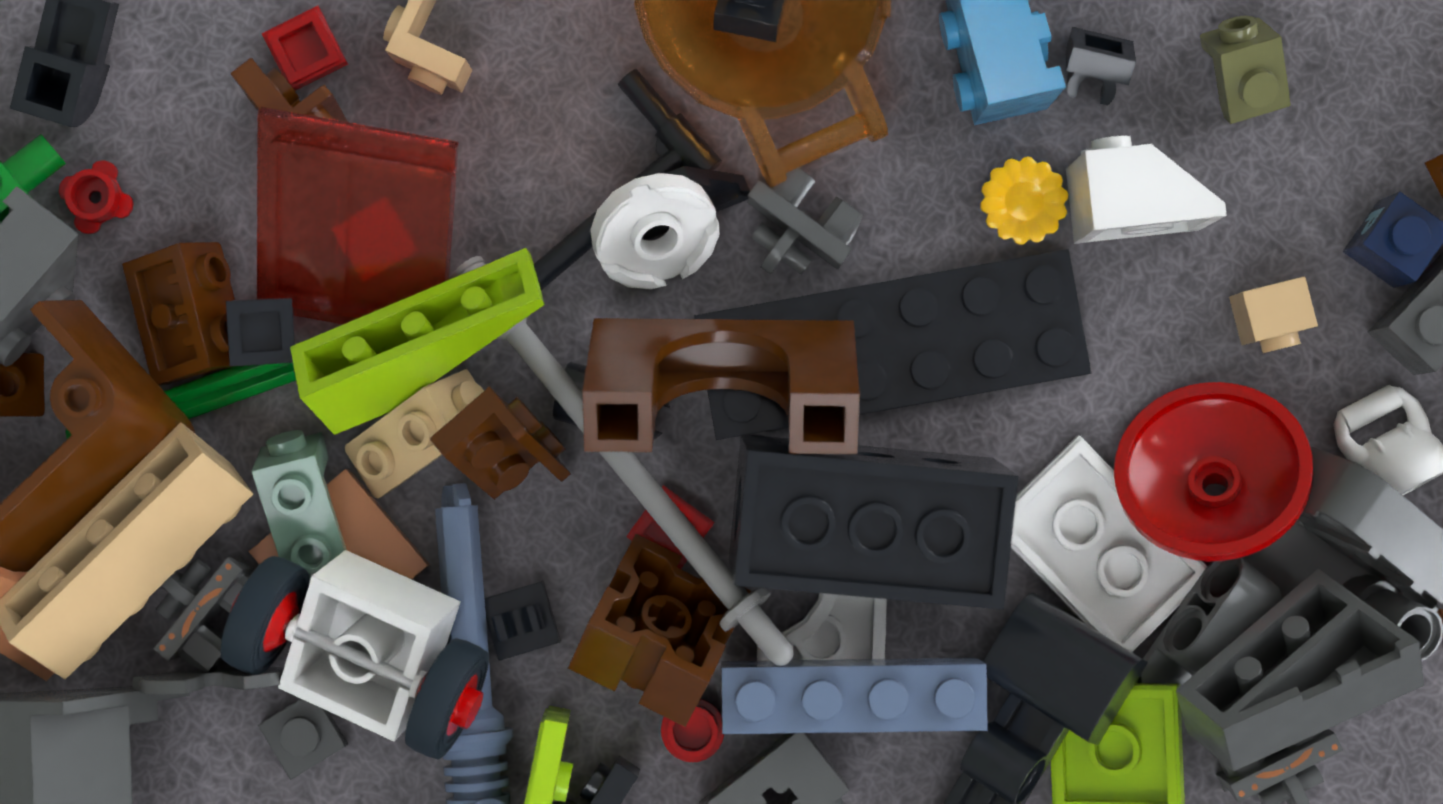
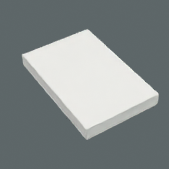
[1011,435,1207,652]

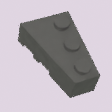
[0,186,79,367]
[1176,568,1424,771]

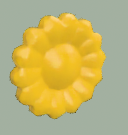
[980,156,1069,245]

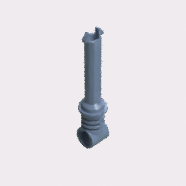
[435,483,514,804]

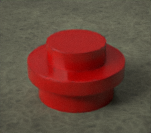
[661,699,724,762]

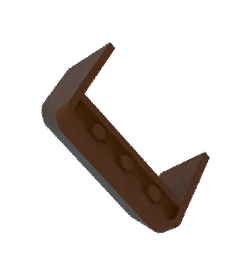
[0,300,195,572]

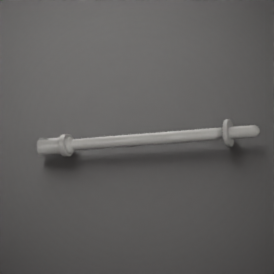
[449,256,793,665]

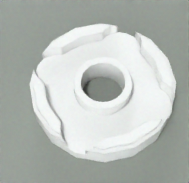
[590,173,720,289]

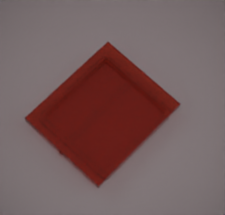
[257,107,459,324]

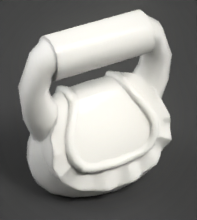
[1333,385,1443,495]

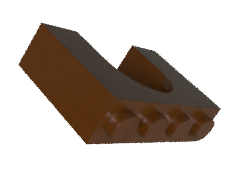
[582,318,860,454]

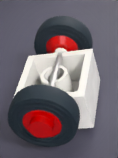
[221,550,489,759]

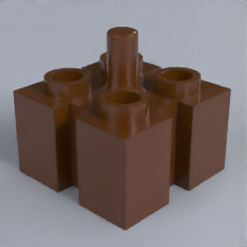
[568,534,751,727]

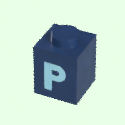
[1342,191,1443,288]

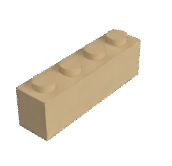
[0,422,253,680]

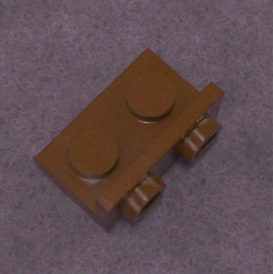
[230,58,348,161]
[122,242,235,386]
[429,386,571,500]

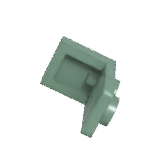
[251,430,347,583]

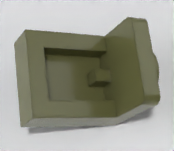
[1200,16,1291,124]

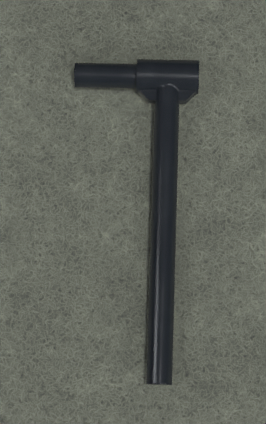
[534,69,722,291]

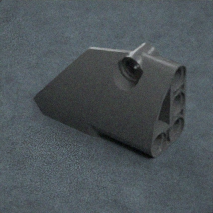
[1137,447,1443,686]

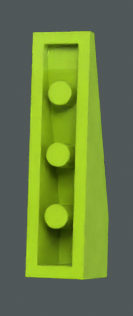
[290,248,545,435]

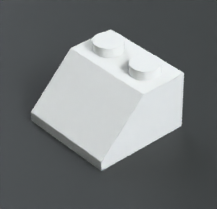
[1066,136,1226,244]

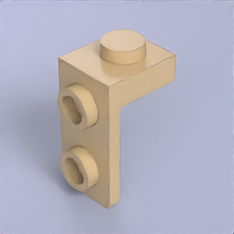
[383,0,472,95]
[345,369,484,498]

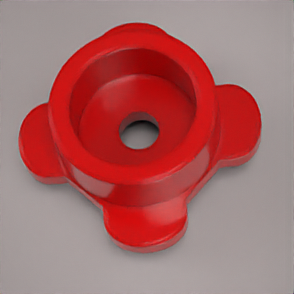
[59,160,134,234]

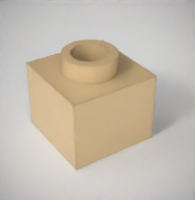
[1229,276,1318,353]

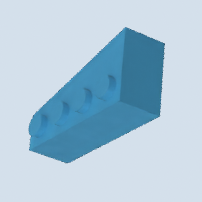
[939,0,1066,125]

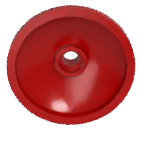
[1114,382,1313,561]

